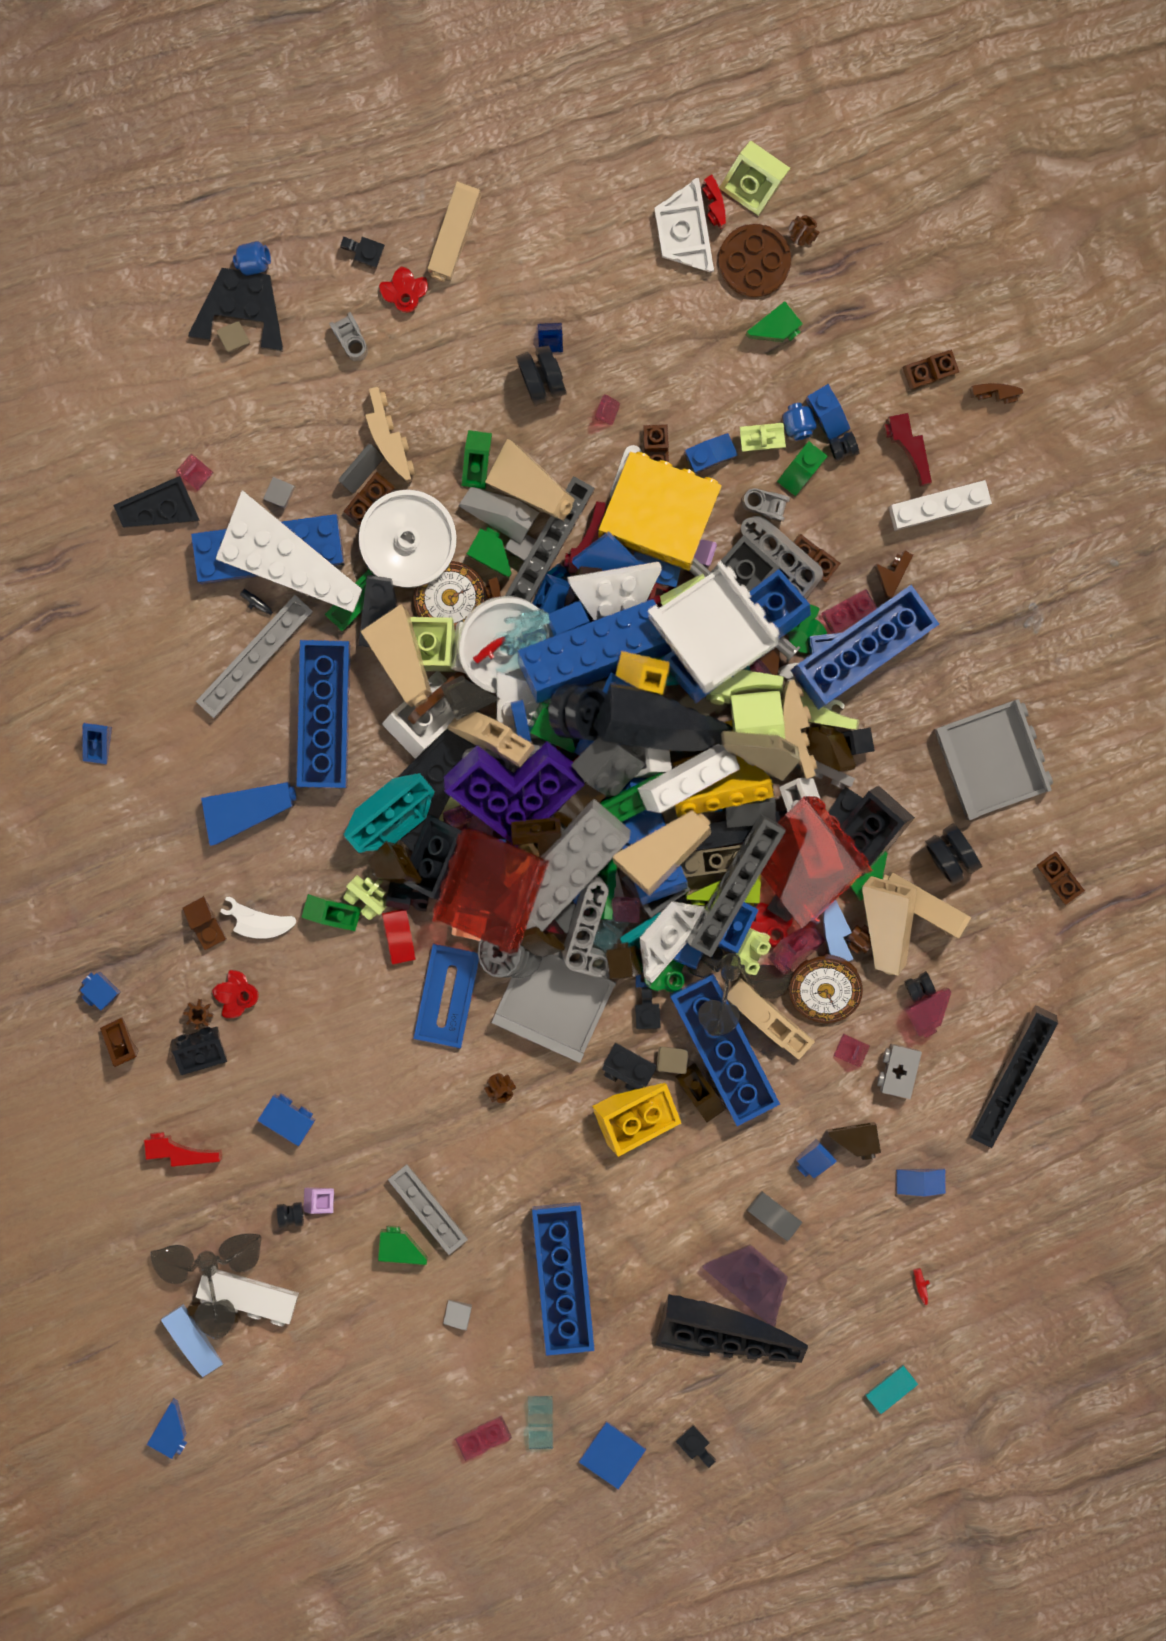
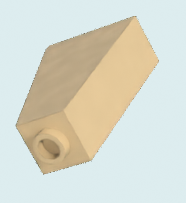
[428,182,481,282]
[485,439,575,521]
[361,604,432,707]
[613,811,711,896]
[883,872,971,938]
[862,876,917,975]

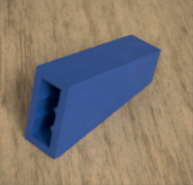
[201,782,297,846]

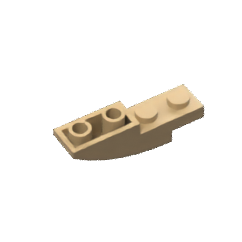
[365,387,415,482]
[781,679,817,779]
[447,709,535,767]
[725,978,815,1060]

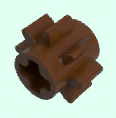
[788,215,820,246]
[846,925,872,954]
[183,999,214,1030]
[484,1073,516,1103]

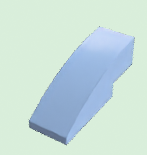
[822,889,853,961]
[161,1304,223,1377]

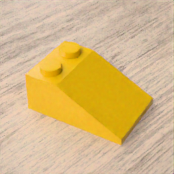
[592,1082,681,1157]

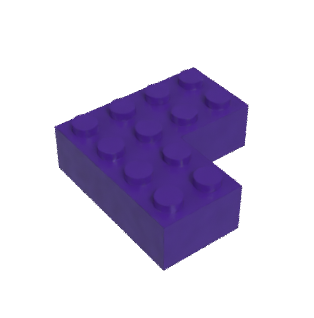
[444,742,585,847]

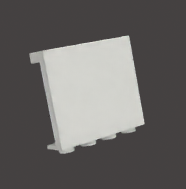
[648,561,780,694]

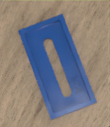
[414,943,479,1048]

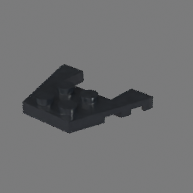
[188,268,283,352]

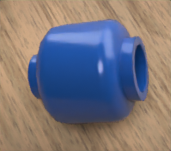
[233,241,271,276]
[782,403,816,441]

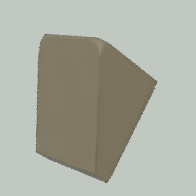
[216,321,250,354]
[656,1046,688,1074]

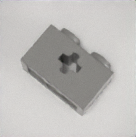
[877,1044,922,1099]

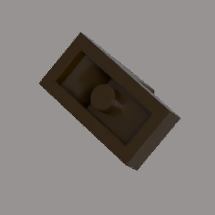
[511,817,562,856]

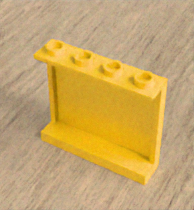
[598,452,722,571]
[669,720,774,818]

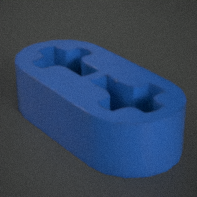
[510,700,531,742]

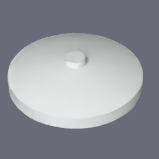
[359,490,456,588]
[457,596,554,693]

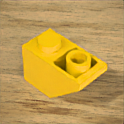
[616,651,670,694]

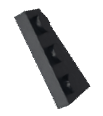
[113,476,200,528]
[359,575,398,648]

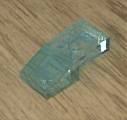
[528,1396,553,1449]

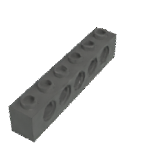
[505,476,595,602]
[687,814,786,957]

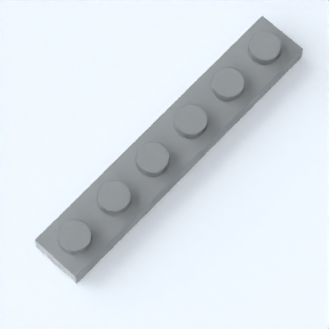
[196,595,313,718]

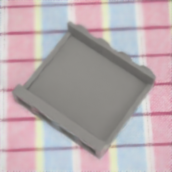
[934,699,1053,820]
[491,952,616,1063]

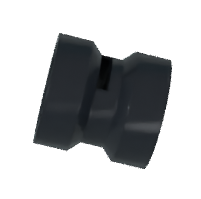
[828,431,860,462]
[904,971,936,1003]
[277,1202,304,1229]

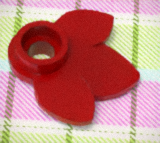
[379,266,428,313]
[750,902,793,948]
[212,970,259,1018]

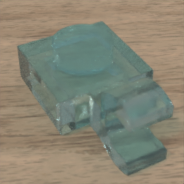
[504,609,550,637]
[502,627,547,655]

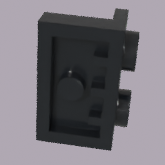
[171,1027,227,1075]
[601,1042,657,1091]

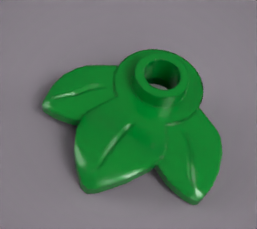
[787,605,827,653]
[644,960,684,992]

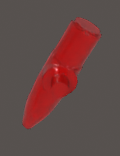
[473,637,505,664]
[913,1268,930,1305]

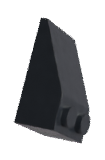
[833,786,915,876]
[404,815,465,904]

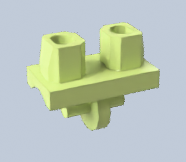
[740,423,786,452]
[343,875,387,920]
[729,928,771,975]

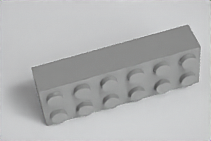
[495,799,631,932]

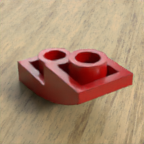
[702,175,726,230]
[382,909,416,965]

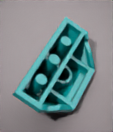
[344,773,435,853]

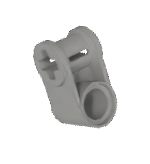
[329,312,368,361]
[741,488,790,522]

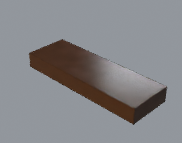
[408,671,467,725]

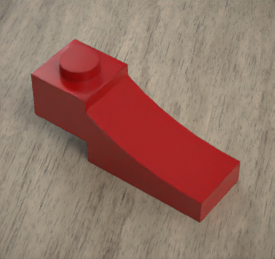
[144,1132,222,1167]

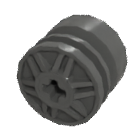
[478,926,542,978]

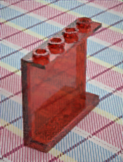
[761,796,873,928]
[432,829,549,954]

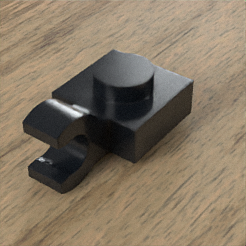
[340,236,385,269]
[385,882,429,912]
[635,987,661,1029]
[675,1424,716,1468]

